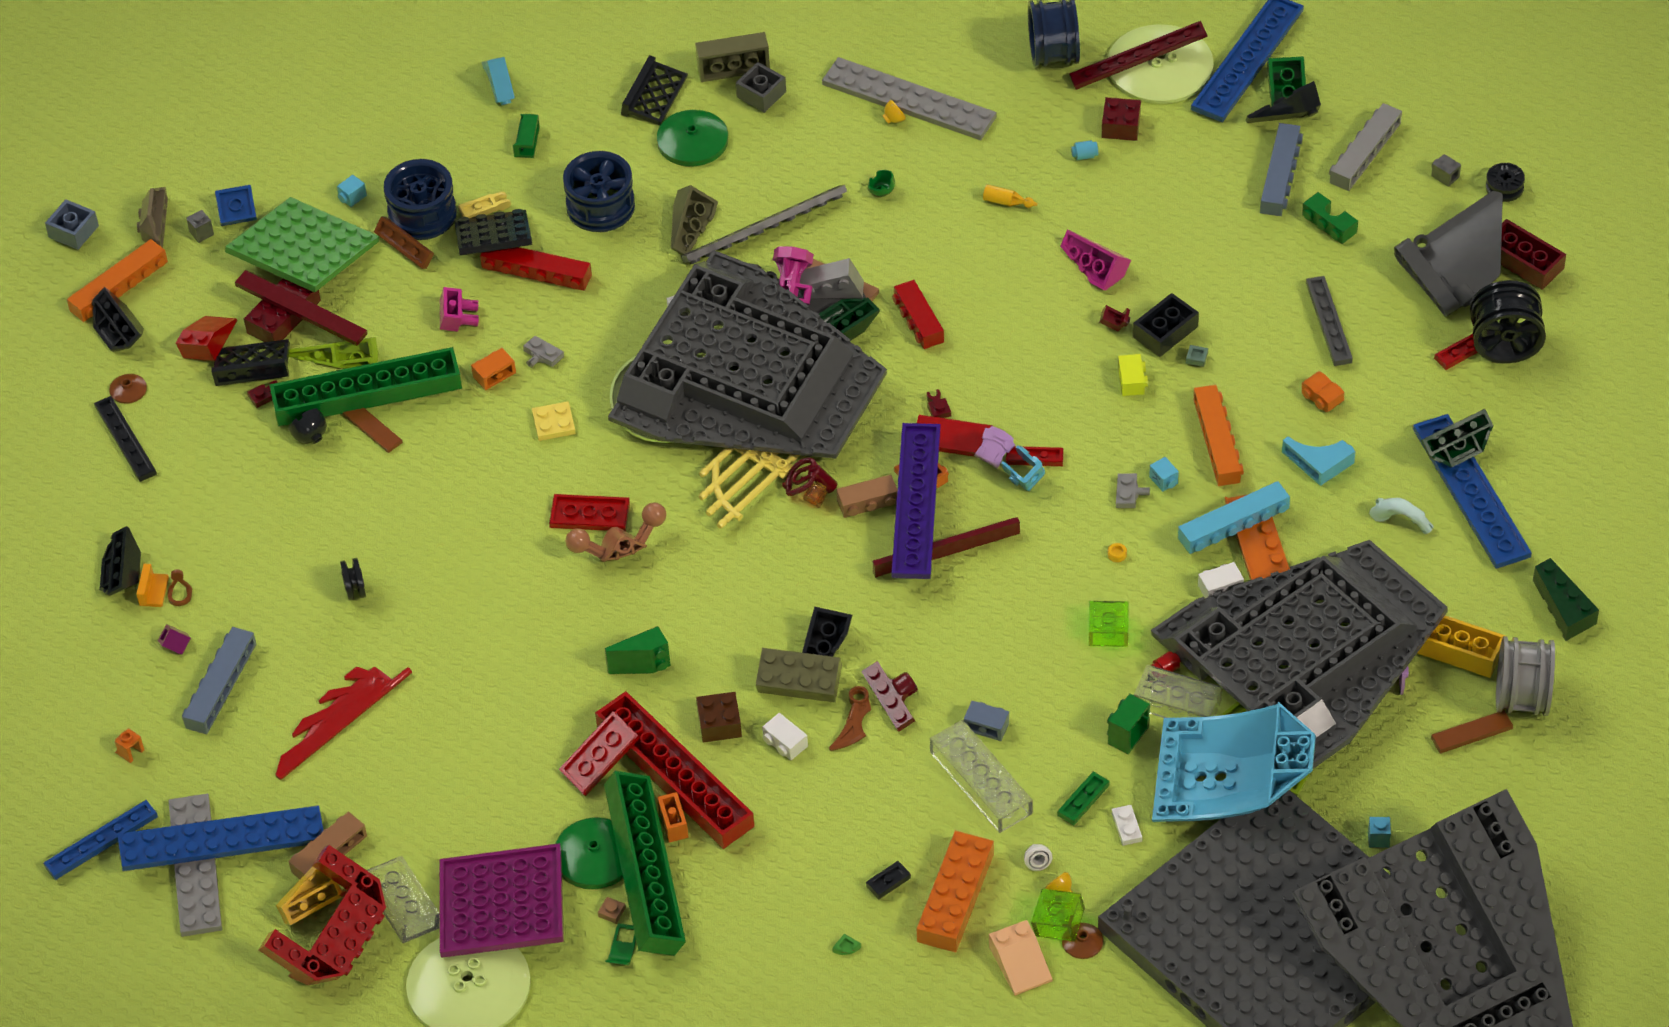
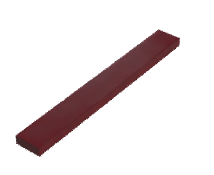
[1069,21,1208,90]
[235,270,368,346]
[872,517,1020,578]

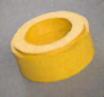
[1107,543,1127,562]

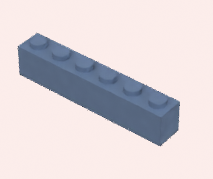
[1260,123,1303,216]
[182,627,256,735]

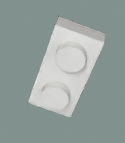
[1112,805,1142,846]

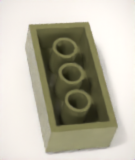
[695,32,770,82]
[756,648,842,703]

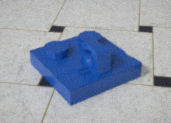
[215,185,257,226]

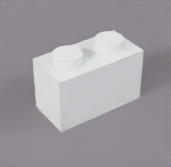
[1198,562,1244,598]
[762,713,808,760]

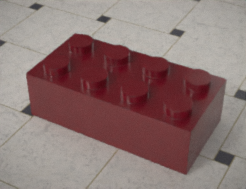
[1501,219,1566,290]
[244,278,321,342]

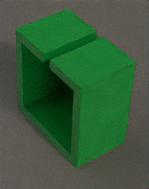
[1107,693,1150,754]

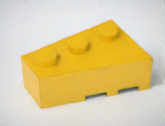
[276,866,342,925]

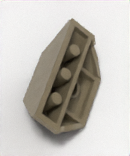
[137,187,168,248]

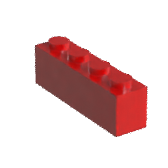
[892,280,944,349]

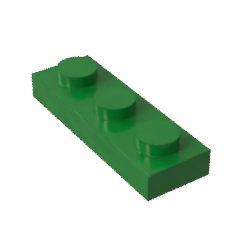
[1057,771,1110,826]

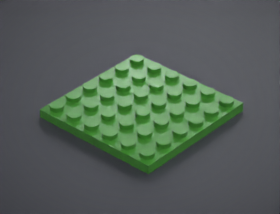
[225,197,379,292]

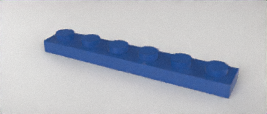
[43,800,158,880]

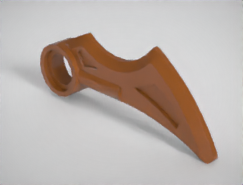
[829,686,871,751]

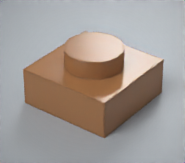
[598,897,626,924]

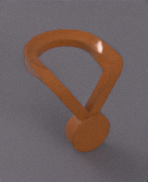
[168,569,192,606]

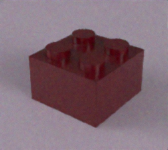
[1102,97,1141,141]

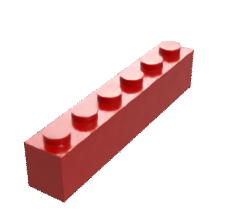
[480,247,592,291]

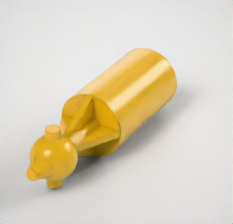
[983,184,1038,208]

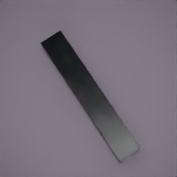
[94,396,157,482]

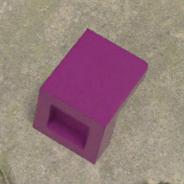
[158,624,191,654]

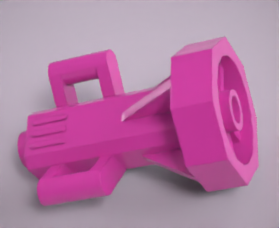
[773,246,814,305]

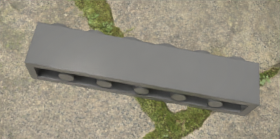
[1329,103,1402,191]

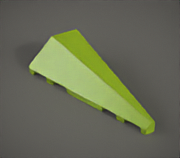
[289,337,378,369]

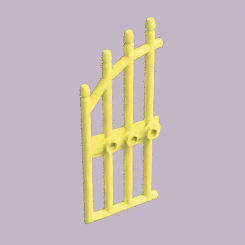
[698,448,801,529]

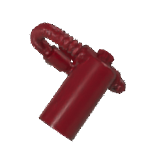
[782,458,838,496]

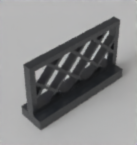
[621,55,688,125]
[211,339,290,386]

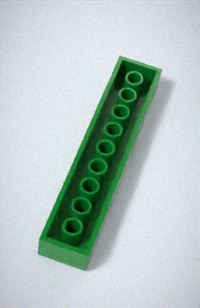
[269,347,462,427]
[604,771,686,956]

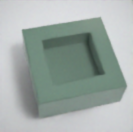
[1186,345,1208,367]

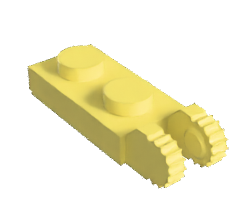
[458,191,511,218]

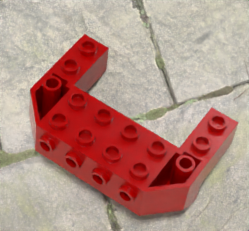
[258,845,386,985]

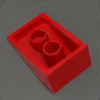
[176,316,237,361]

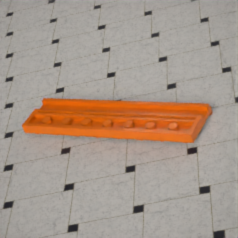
[1225,495,1290,580]

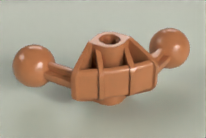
[565,502,666,562]

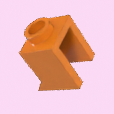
[115,728,144,763]

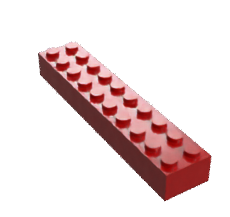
[595,691,755,849]

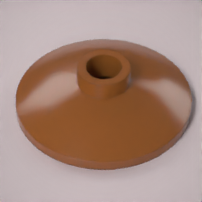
[109,374,147,404]
[1062,923,1103,959]

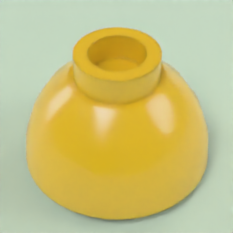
[882,100,906,124]
[1045,872,1073,899]

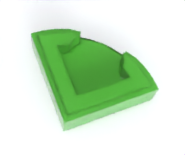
[832,934,861,955]

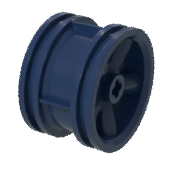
[563,151,635,232]

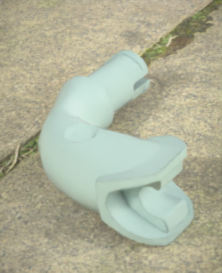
[1369,498,1434,534]

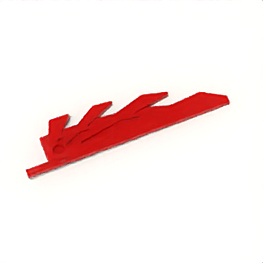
[276,667,412,780]

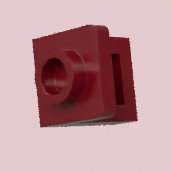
[1099,305,1131,332]

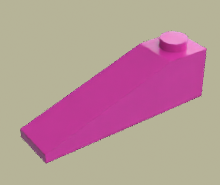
[1060,229,1131,291]

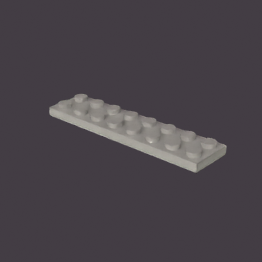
[168,793,222,937]

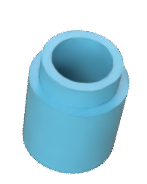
[1071,140,1098,160]

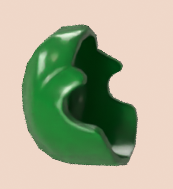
[868,170,895,197]

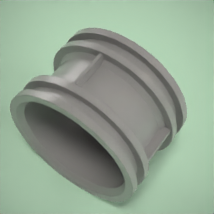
[1496,636,1555,716]

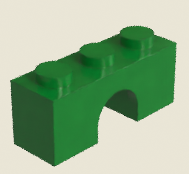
[1302,192,1358,244]

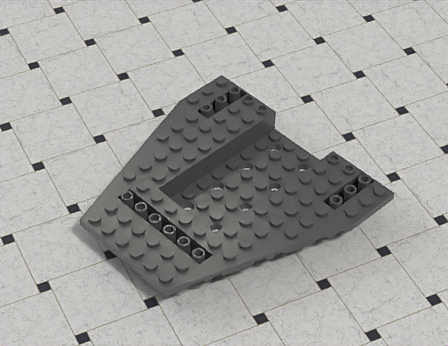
[608,250,887,459]
[1151,540,1448,769]
[1292,789,1573,1027]

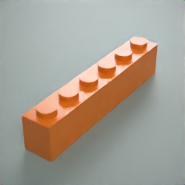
[67,239,168,322]
[1193,385,1244,486]

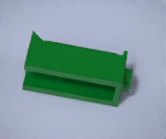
[513,114,540,158]

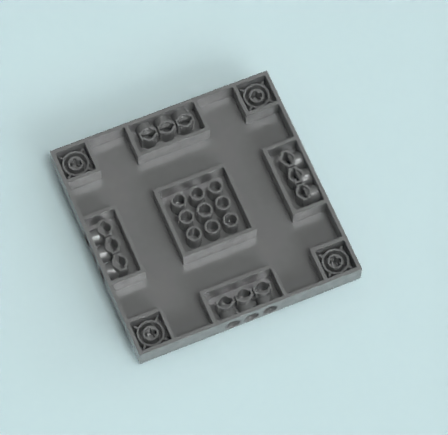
[1098,790,1430,1027]

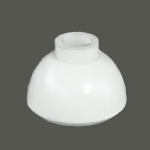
[1024,844,1052,871]

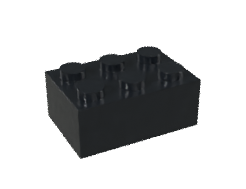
[1133,293,1199,357]

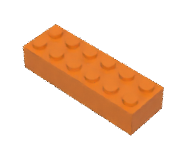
[917,831,994,953]

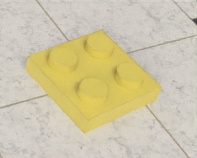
[532,401,576,441]

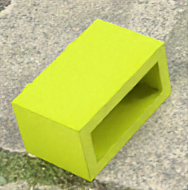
[1118,354,1148,396]

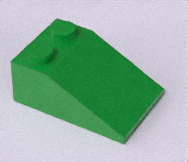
[1267,56,1306,107]
[605,626,671,674]

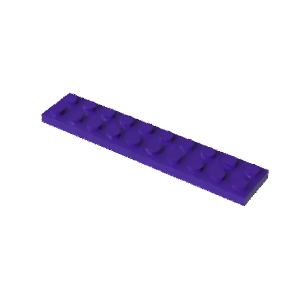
[892,423,940,579]

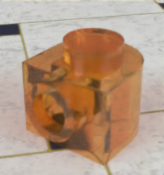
[803,482,828,508]

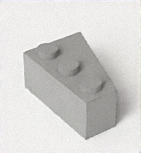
[799,258,864,299]

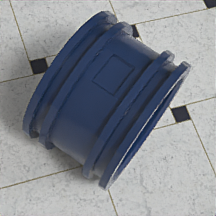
[1028,0,1080,67]
[384,159,457,240]

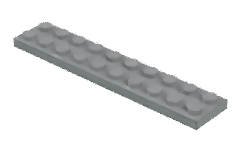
[822,57,997,140]

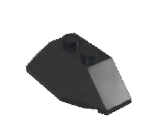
[92,287,144,352]
[99,526,141,596]

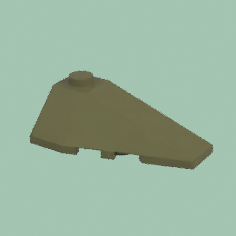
[671,185,718,255]

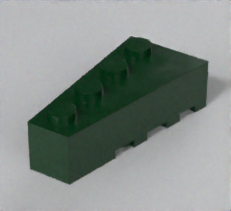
[1533,558,1599,641]

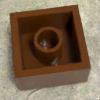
[696,692,742,743]

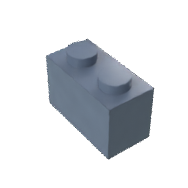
[964,701,1009,741]

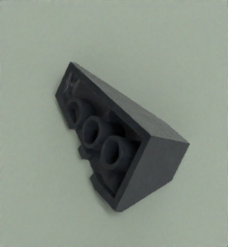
[1245,81,1321,123]
[802,606,853,657]

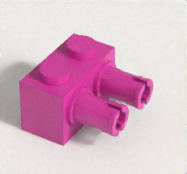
[440,287,479,332]

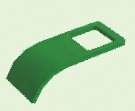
[605,923,636,965]

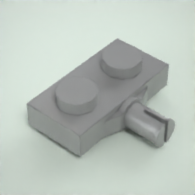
[523,336,564,368]
[1116,473,1150,508]

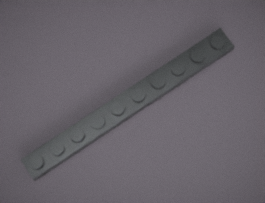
[681,185,847,264]

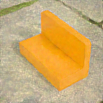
[136,564,169,607]

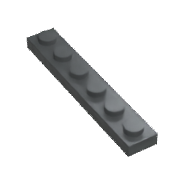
[1306,276,1353,366]

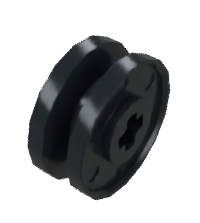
[1486,163,1525,202]
[340,558,366,601]

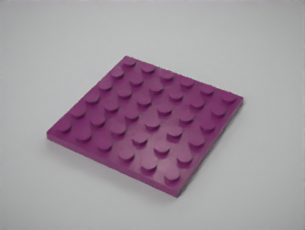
[440,843,564,958]

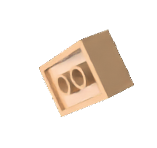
[989,920,1053,995]

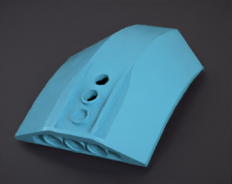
[1152,702,1316,822]

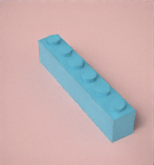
[1178,481,1290,554]

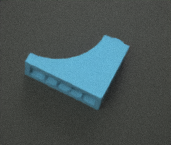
[482,57,515,105]
[1282,436,1355,486]

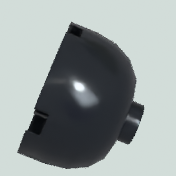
[288,408,327,444]

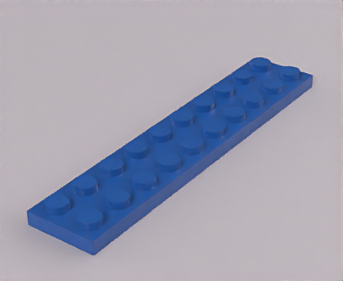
[1191,0,1304,123]
[1413,414,1532,569]
[117,805,323,871]

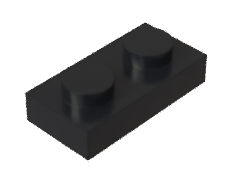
[866,861,911,900]

